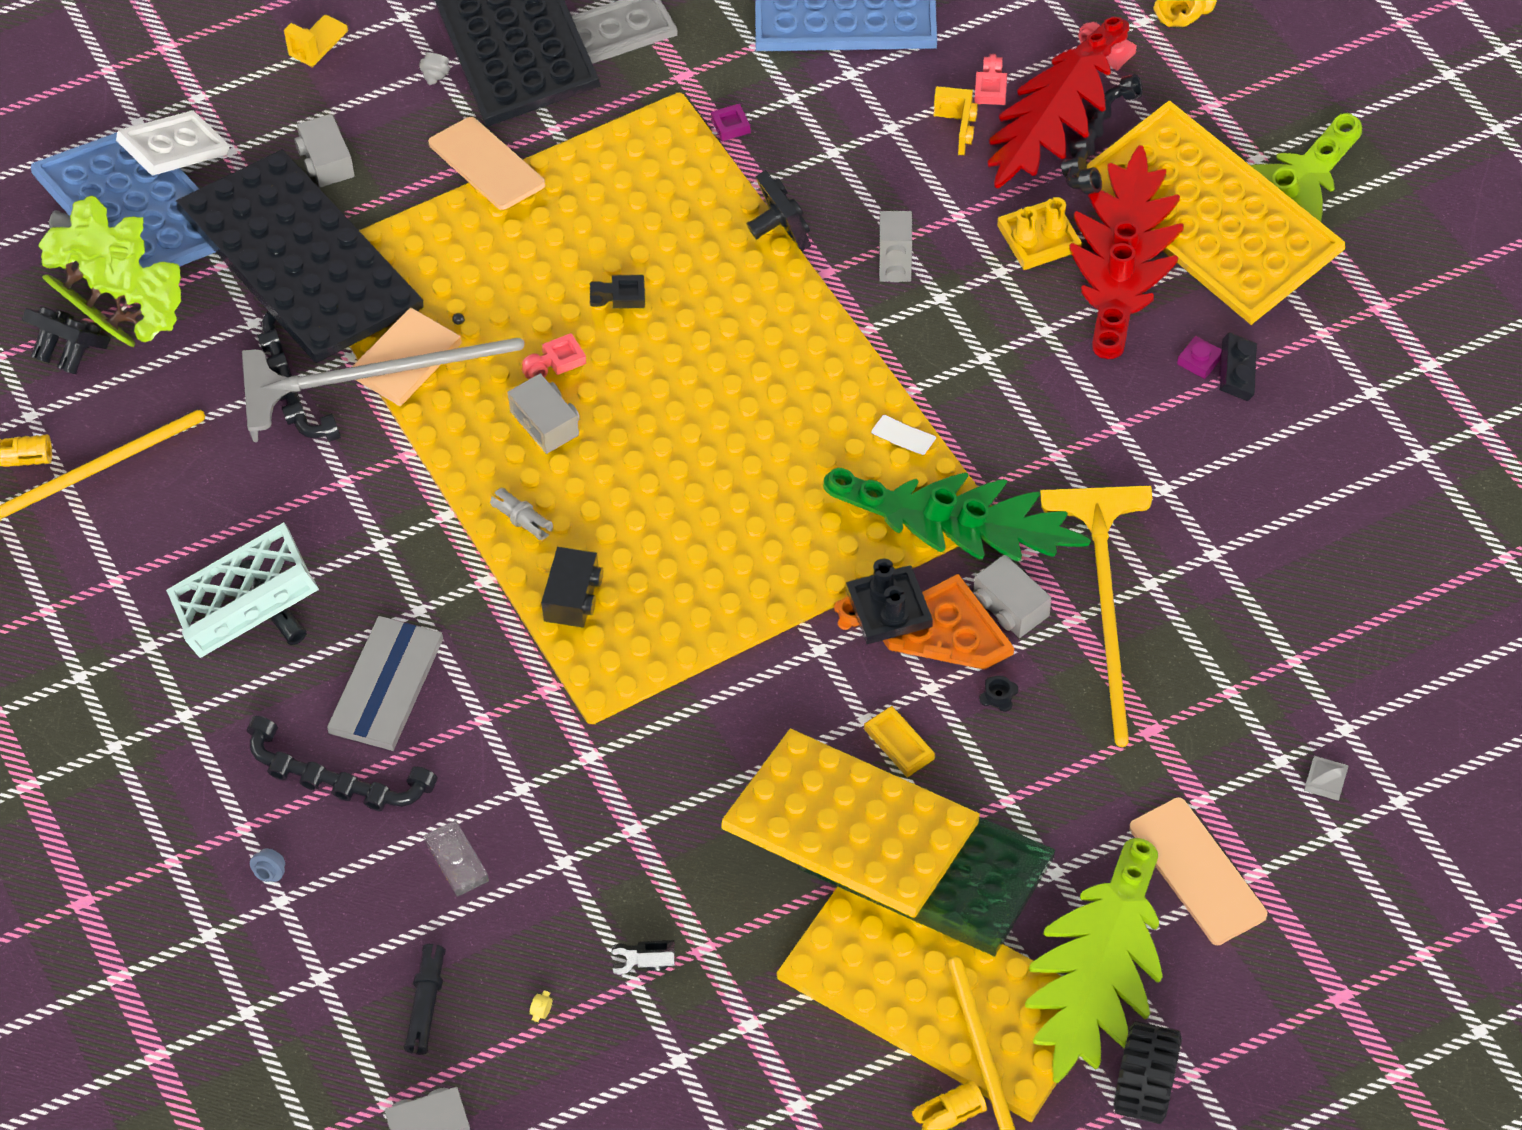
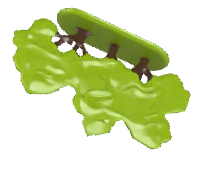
[39,196,181,347]

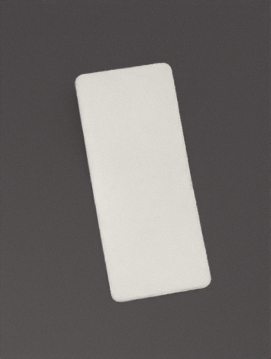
[871,415,936,455]

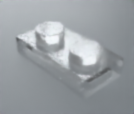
[424,820,489,897]

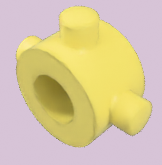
[530,990,552,1022]

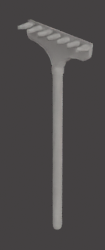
[242,338,525,442]

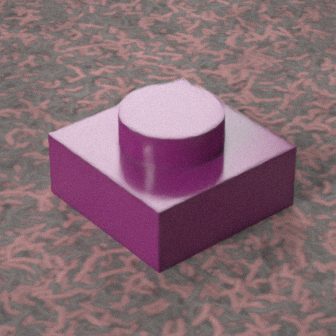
[711,103,751,141]
[1177,336,1222,379]

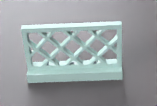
[166,522,319,658]

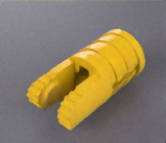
[0,434,52,467]
[911,1080,987,1130]

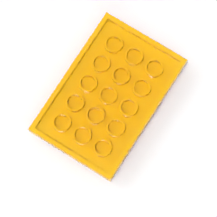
[721,728,980,918]

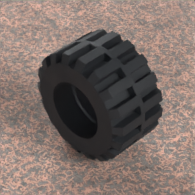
[1113,1021,1182,1124]

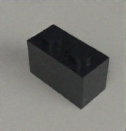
[541,547,603,628]

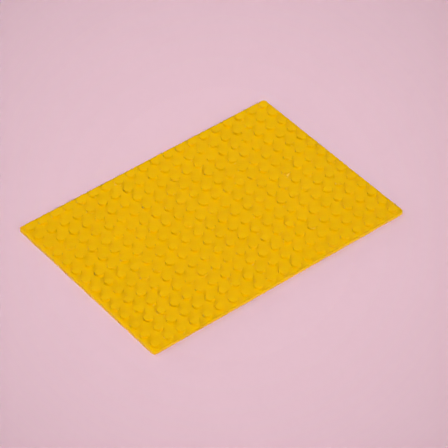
[349,93,992,724]

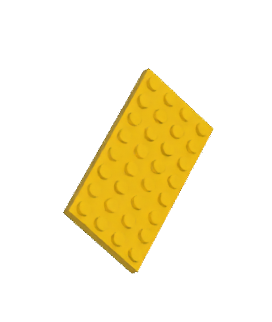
[1087,100,1345,325]
[777,884,1062,1123]

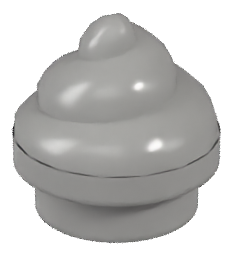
[419,52,450,85]

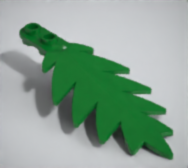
[823,468,1091,561]

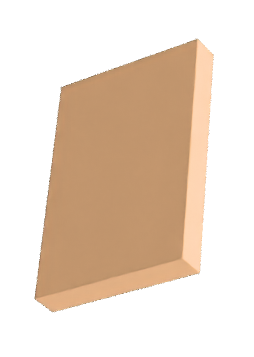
[352,307,462,406]

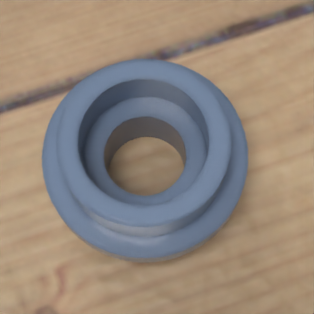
[250,849,285,882]

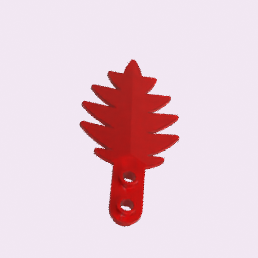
[987,17,1130,189]
[1069,145,1184,359]

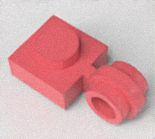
[1078,22,1136,71]
[975,54,1007,105]
[522,333,586,379]

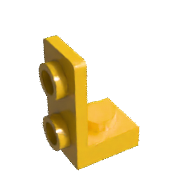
[284,15,348,67]
[934,86,978,155]

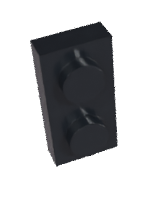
[1219,332,1257,401]

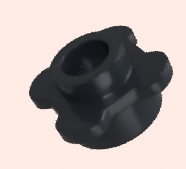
[979,676,1018,712]

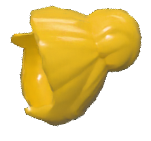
[1153,0,1217,27]

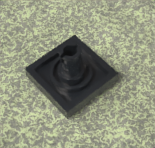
[746,170,811,251]

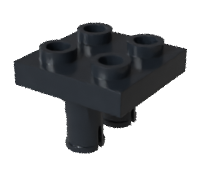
[22,306,111,374]
[846,559,933,645]

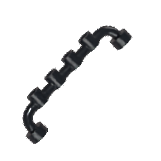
[1061,74,1143,195]
[257,311,341,442]
[247,716,438,811]

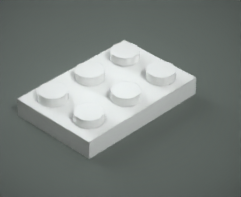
[116,110,230,176]

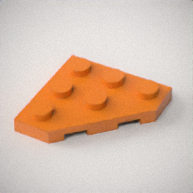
[882,574,1014,670]

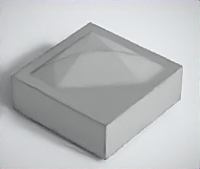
[1304,756,1349,801]

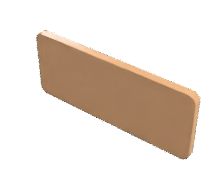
[428,117,545,210]
[1129,797,1267,945]

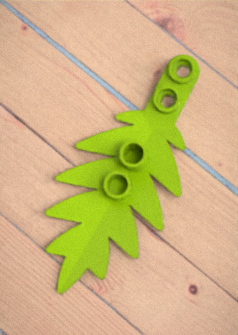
[1250,113,1362,222]
[1025,838,1163,1083]

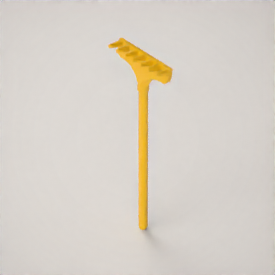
[0,410,205,521]
[1040,486,1152,747]
[948,956,1015,1130]

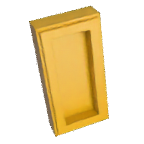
[864,706,935,778]

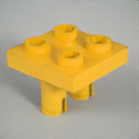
[997,197,1082,270]

